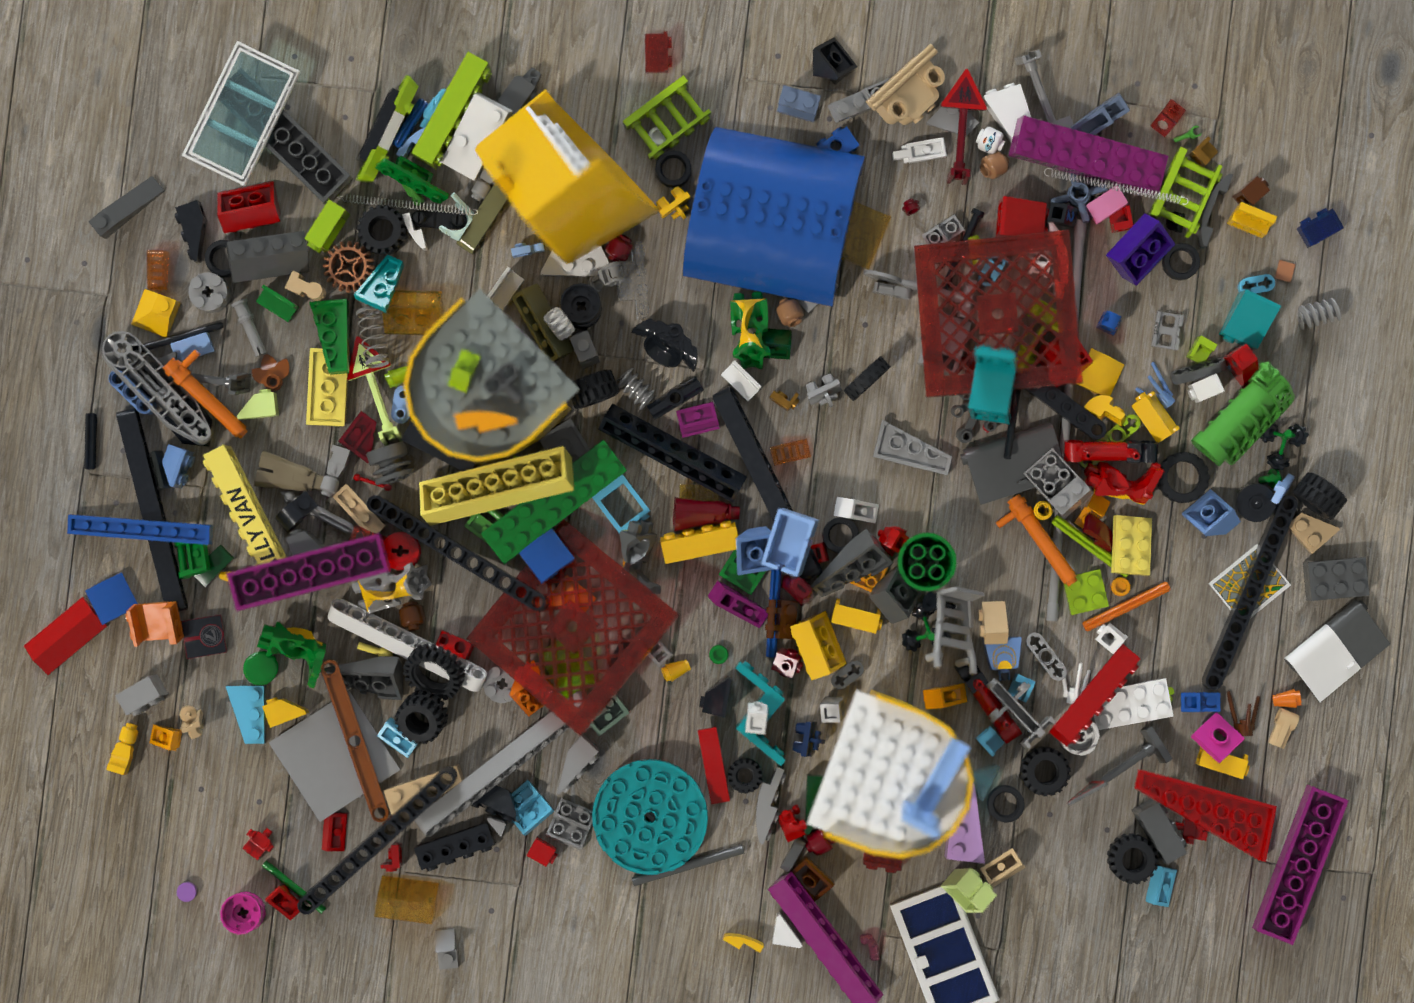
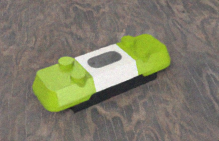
[356,75,419,182]

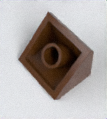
[791,855,835,902]

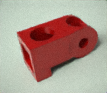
[436,630,475,660]

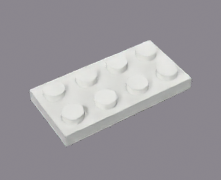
[1094,678,1173,730]

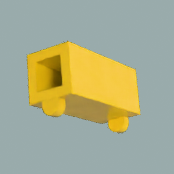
[1131,390,1180,443]
[830,598,883,634]
[1195,746,1250,779]

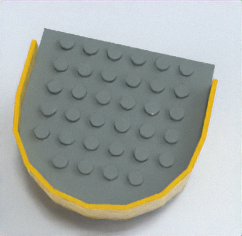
[404,289,580,462]

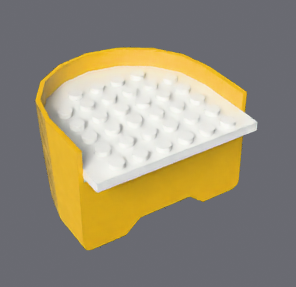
[807,689,974,859]

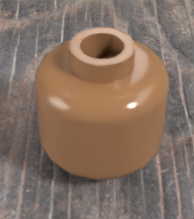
[980,151,1009,179]
[776,298,804,327]

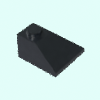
[699,677,732,717]

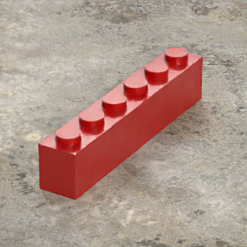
[1049,644,1141,747]

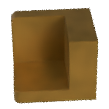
[1189,136,1218,167]

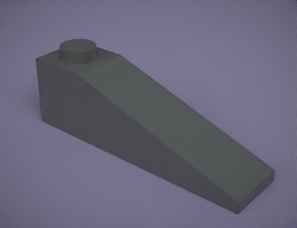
[88,176,165,239]

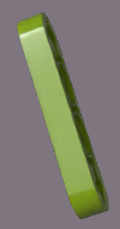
[1078,414,1141,468]

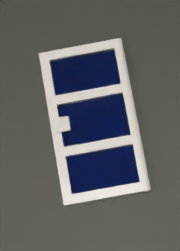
[890,885,1000,1003]

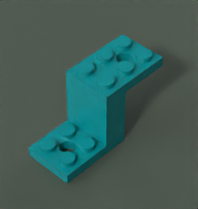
[968,345,1017,425]
[735,661,786,766]

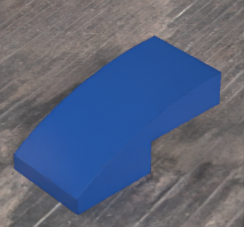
[1181,692,1221,712]

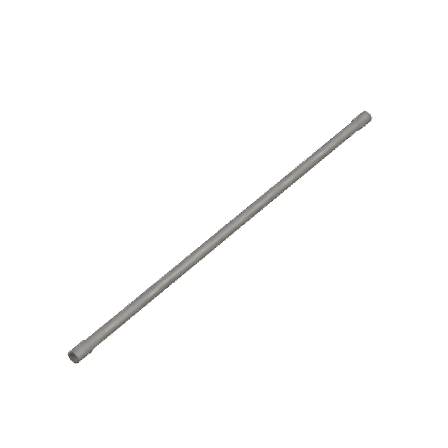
[1046,219,1086,621]

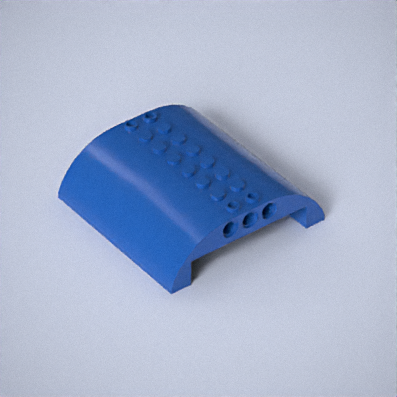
[683,127,865,307]

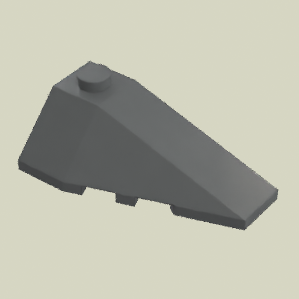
[811,529,893,597]
[320,656,404,700]

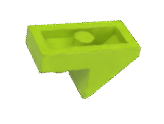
[448,349,481,393]

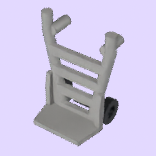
[923,587,984,675]

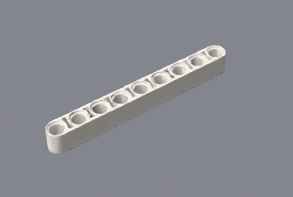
[328,598,487,692]

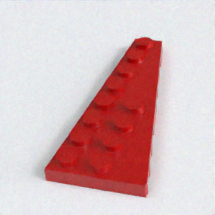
[1134,770,1277,862]

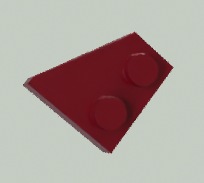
[338,411,377,463]

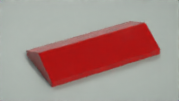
[24,597,108,675]

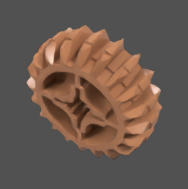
[323,241,375,293]

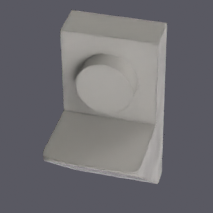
[435,928,459,970]

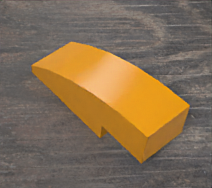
[454,411,519,433]

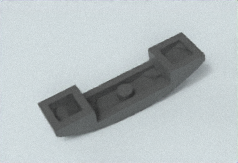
[1197,173,1233,249]

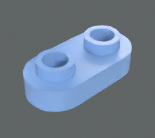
[391,385,410,424]

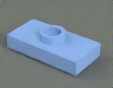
[1271,473,1295,504]

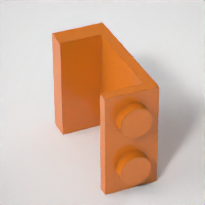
[126,601,184,647]

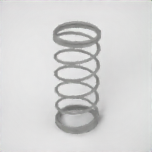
[356,306,390,368]

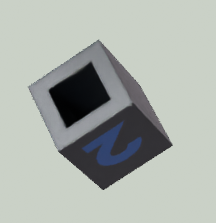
[1047,202,1079,228]

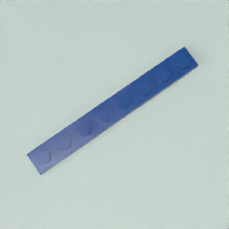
[67,514,213,545]

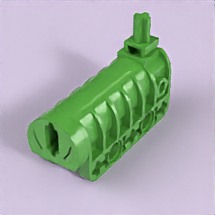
[1191,362,1295,467]

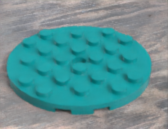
[592,759,708,875]

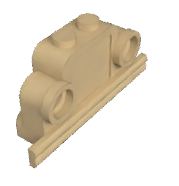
[865,44,945,125]

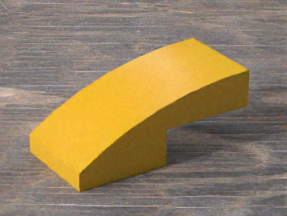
[723,933,764,953]

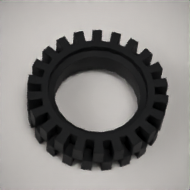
[403,644,465,701]

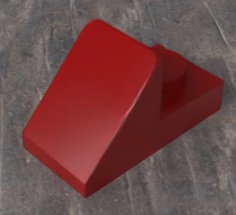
[265,885,300,921]

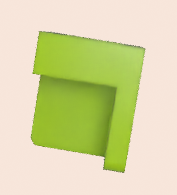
[1186,335,1218,363]

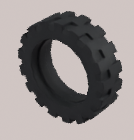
[843,356,891,401]
[1158,452,1210,503]

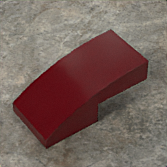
[1083,513,1113,552]

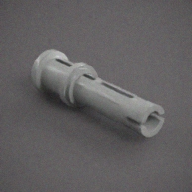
[231,298,267,357]

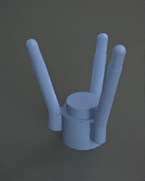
[1135,362,1175,409]

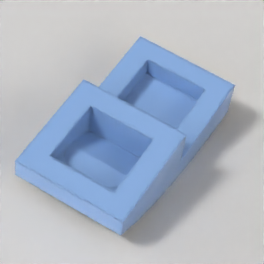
[396,128,425,158]

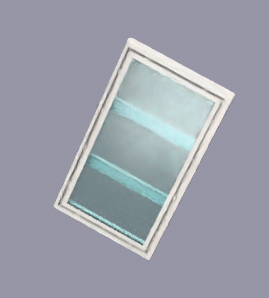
[182,41,301,187]

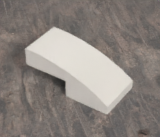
[402,213,428,251]

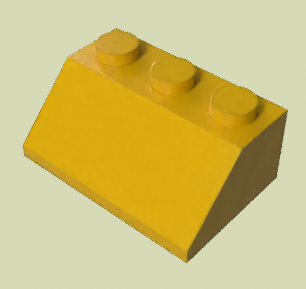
[790,611,847,680]

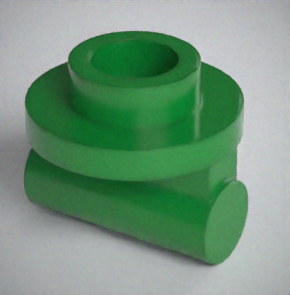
[1258,469,1282,488]

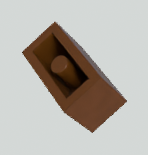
[1232,176,1270,206]

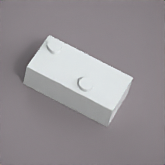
[441,93,513,181]

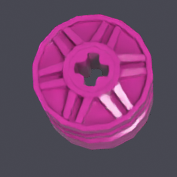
[220,892,266,934]

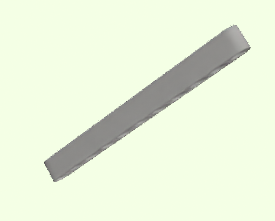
[415,691,593,837]

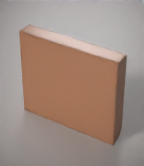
[1275,260,1296,283]

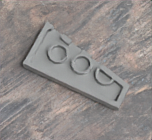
[873,420,952,476]

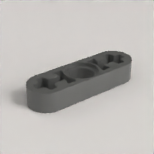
[1171,358,1227,384]

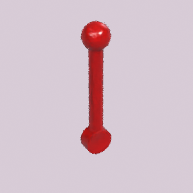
[353,474,392,491]

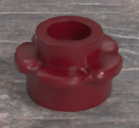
[902,199,920,216]

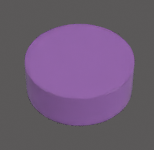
[177,882,197,902]

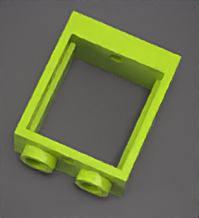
[304,200,350,254]

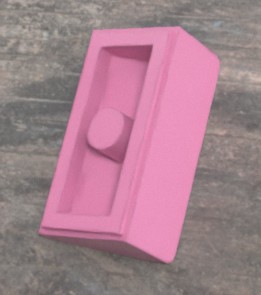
[1086,185,1128,225]

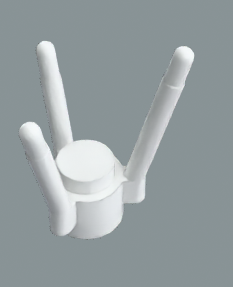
[1060,662,1091,704]

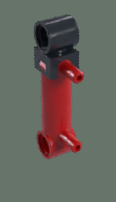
[1064,440,1158,463]
[954,665,1022,744]

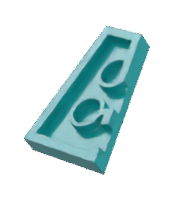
[354,254,404,313]

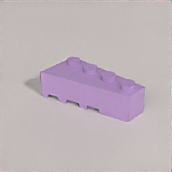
[944,783,985,864]

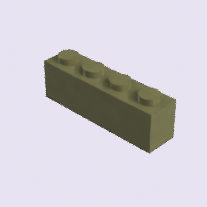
[511,283,574,362]

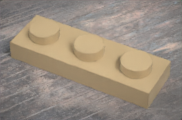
[332,484,386,536]

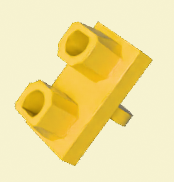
[656,186,691,220]

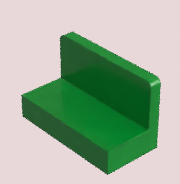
[256,284,299,323]

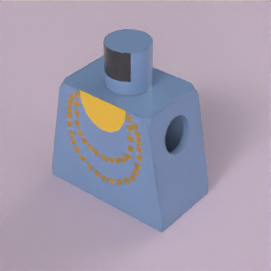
[983,636,1021,681]

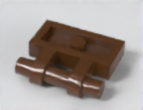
[765,599,798,639]

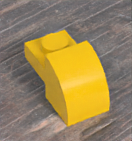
[1084,395,1126,426]

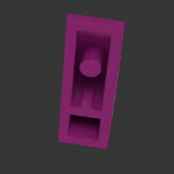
[708,580,768,629]

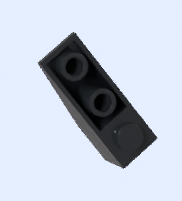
[174,200,207,264]

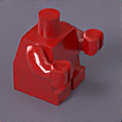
[878,526,909,557]
[779,804,807,842]
[1175,818,1208,845]
[242,828,274,861]

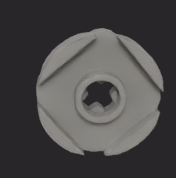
[483,664,517,703]

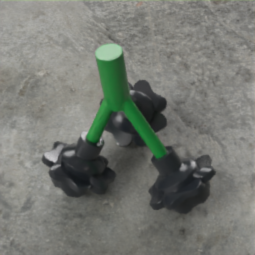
[1260,422,1309,470]
[902,601,952,652]

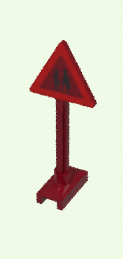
[941,69,987,185]

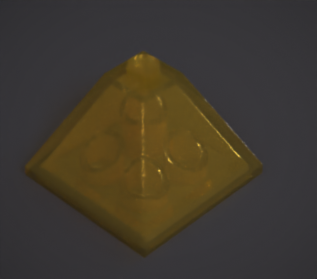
[842,201,891,270]

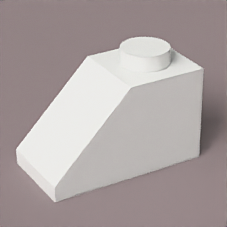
[1188,374,1224,403]
[834,497,879,523]

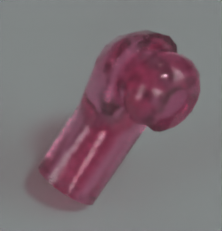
[860,933,880,961]

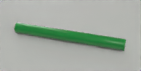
[262,860,326,914]

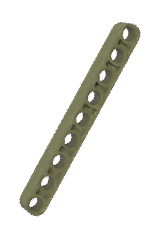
[456,183,508,255]

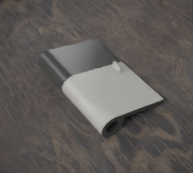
[1284,600,1390,702]

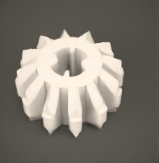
[544,307,575,340]

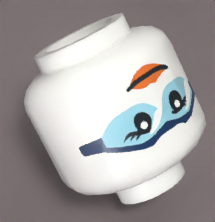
[976,127,1006,154]

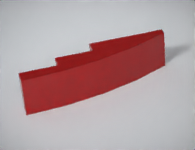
[697,727,730,805]

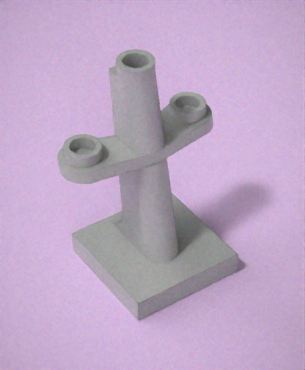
[986,678,1056,749]

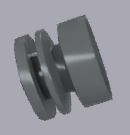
[366,442,415,485]

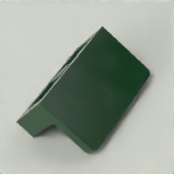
[753,329,792,360]

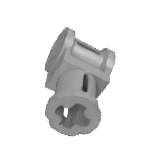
[588,262,625,293]

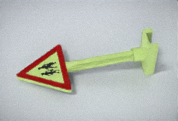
[347,336,404,446]

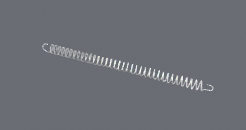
[1044,168,1188,205]
[337,194,478,216]

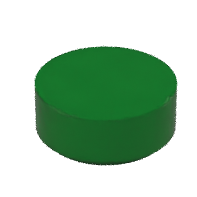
[709,645,728,664]

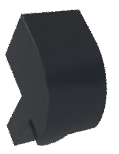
[275,491,318,533]

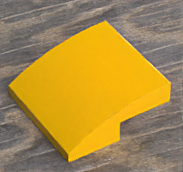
[1227,202,1277,238]
[1075,348,1124,396]

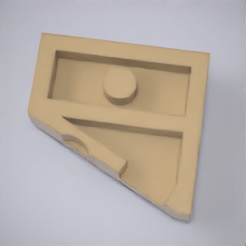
[1288,512,1340,554]

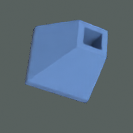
[162,444,195,488]

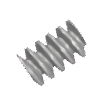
[1297,298,1341,330]
[616,367,656,410]

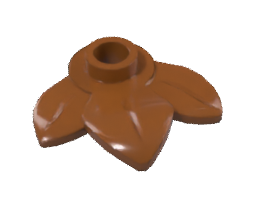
[252,354,290,391]

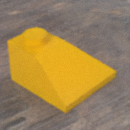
[131,289,181,338]

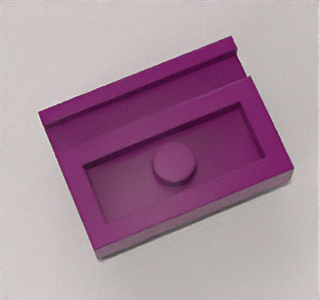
[676,402,720,438]

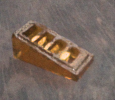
[147,250,169,290]
[769,439,811,466]

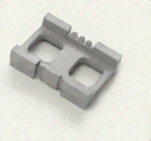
[1151,311,1184,351]

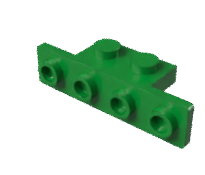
[375,156,449,204]

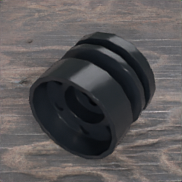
[560,283,602,329]

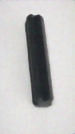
[84,413,97,470]

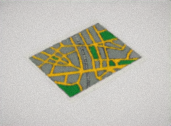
[1209,544,1291,617]

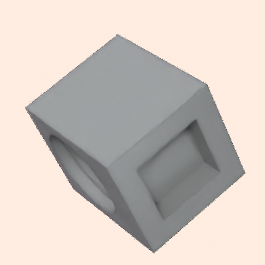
[820,696,846,723]

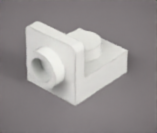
[745,702,767,734]

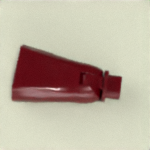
[673,497,740,531]
[781,574,815,605]

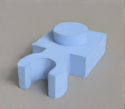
[511,243,545,258]

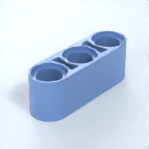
[108,370,157,415]

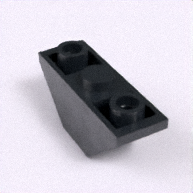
[471,785,521,823]

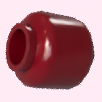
[605,234,633,262]
[805,828,835,856]

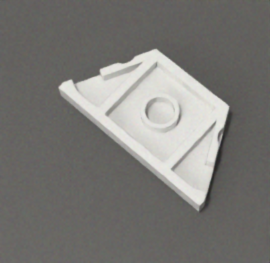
[540,246,609,277]

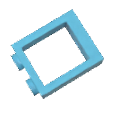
[592,474,650,533]

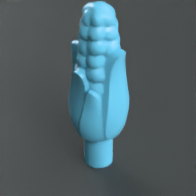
[419,88,447,128]

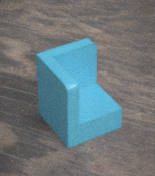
[1008,673,1036,703]
[975,726,1004,757]

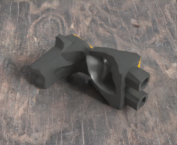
[618,520,661,596]

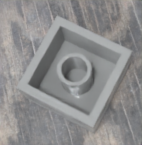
[115,674,169,716]

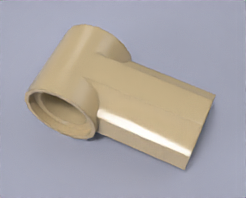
[1268,708,1299,749]

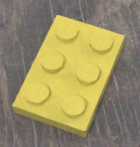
[1111,515,1152,576]

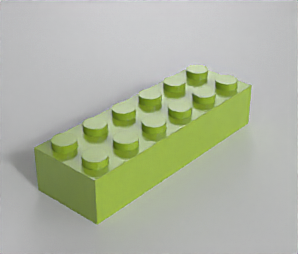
[411,52,492,170]

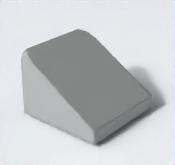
[487,815,507,837]

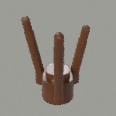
[1227,691,1260,736]

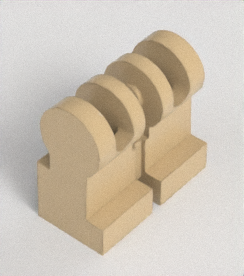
[285,270,326,301]

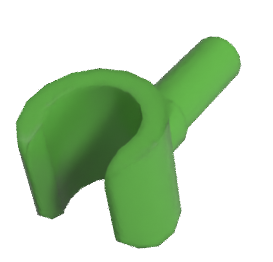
[1173,126,1202,142]

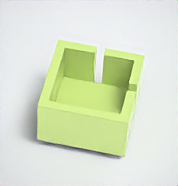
[941,868,997,913]

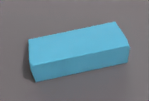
[377,718,418,758]
[1145,865,1177,907]

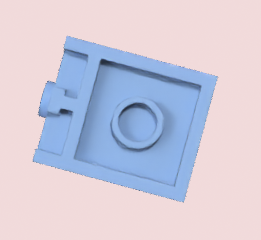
[901,737,970,839]

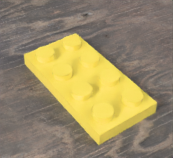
[306,348,348,427]

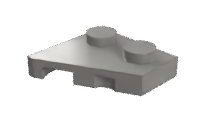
[926,107,979,137]

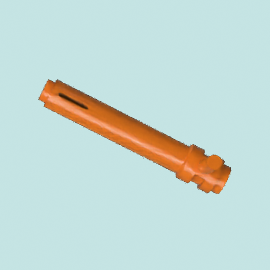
[163,349,248,439]
[996,494,1077,587]

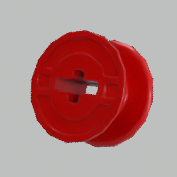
[384,532,421,570]

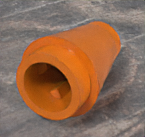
[1272,689,1302,708]

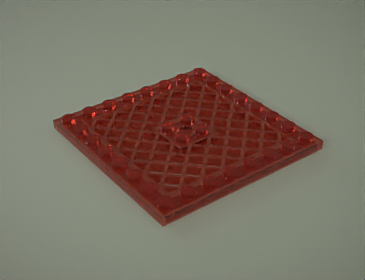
[914,230,1083,398]
[466,519,680,736]

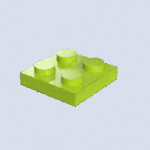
[1063,569,1109,615]

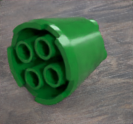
[897,533,957,591]

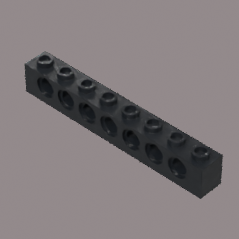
[598,403,747,502]

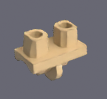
[180,705,204,740]

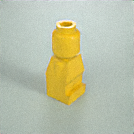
[106,722,139,775]

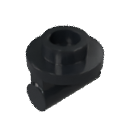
[1166,212,1185,233]

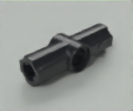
[647,376,704,420]

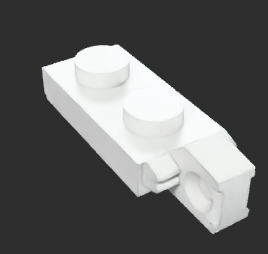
[892,137,947,164]

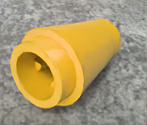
[1034,501,1053,520]
[661,659,691,682]

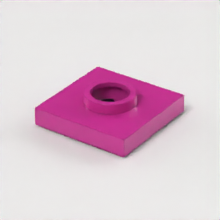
[1191,712,1245,764]

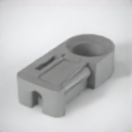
[873,282,912,300]

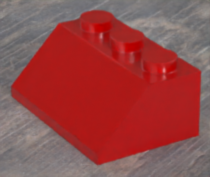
[217,181,280,233]

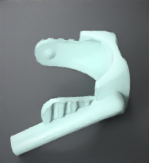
[439,192,475,241]

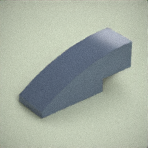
[1071,92,1130,135]

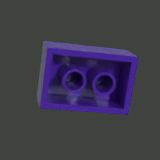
[1106,213,1175,286]

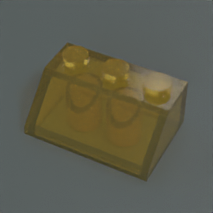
[382,290,443,335]
[374,875,439,924]

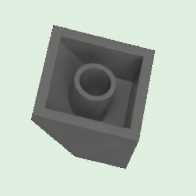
[869,566,922,624]

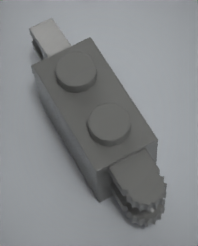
[497,67,542,118]

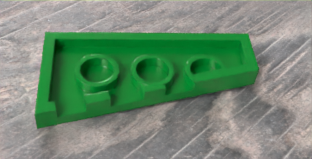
[309,299,349,375]

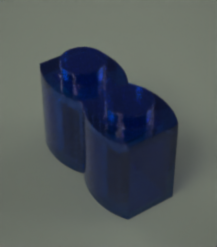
[1296,208,1344,248]

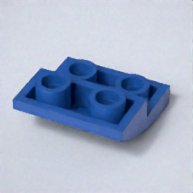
[519,529,575,584]
[85,572,138,625]

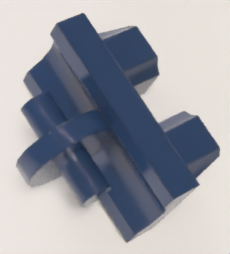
[793,721,825,757]

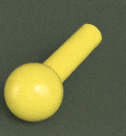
[357,642,393,657]

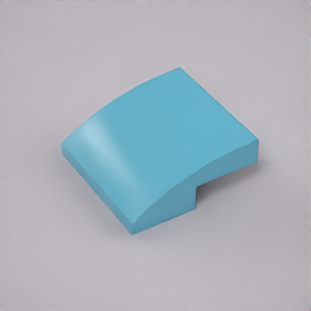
[512,780,554,836]

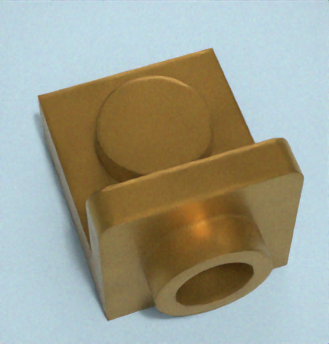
[769,390,800,411]

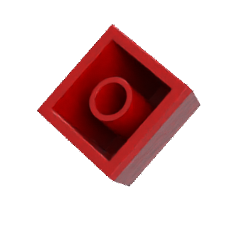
[995,196,1049,244]

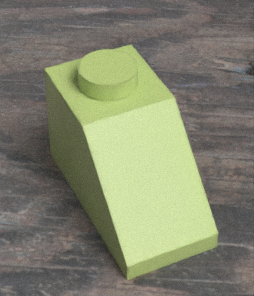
[237,389,279,420]

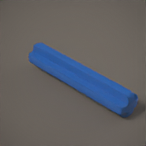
[392,99,428,148]

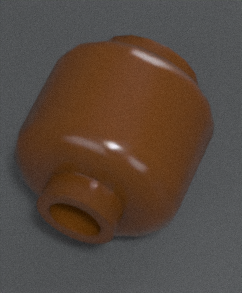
[399,602,425,631]

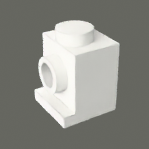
[1095,623,1128,654]

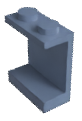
[777,85,821,123]

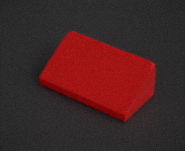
[322,812,348,851]

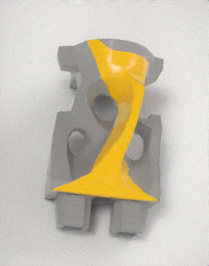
[352,563,431,614]

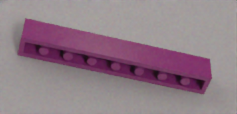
[768,871,884,1003]

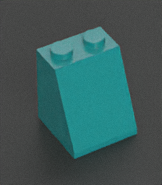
[1219,289,1281,351]

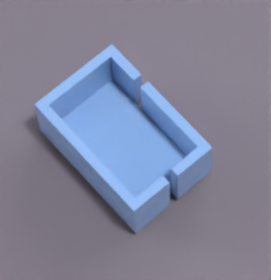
[761,508,819,577]

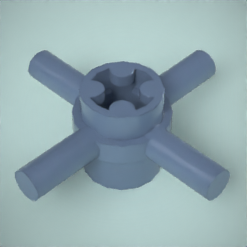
[1050,173,1108,223]

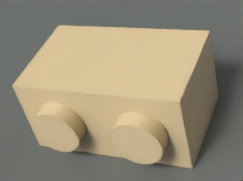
[978,601,1009,644]
[980,848,1026,888]

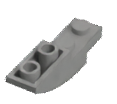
[828,78,890,123]
[756,766,786,844]

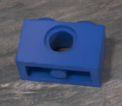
[816,126,860,154]

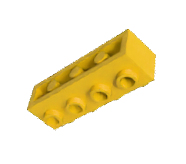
[660,521,738,564]

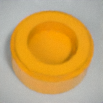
[1110,577,1131,596]

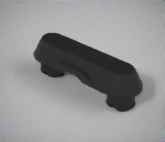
[412,210,467,229]

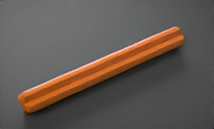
[1082,582,1171,631]

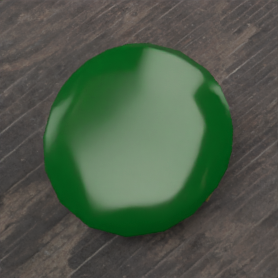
[243,651,278,685]

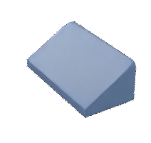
[170,332,215,362]

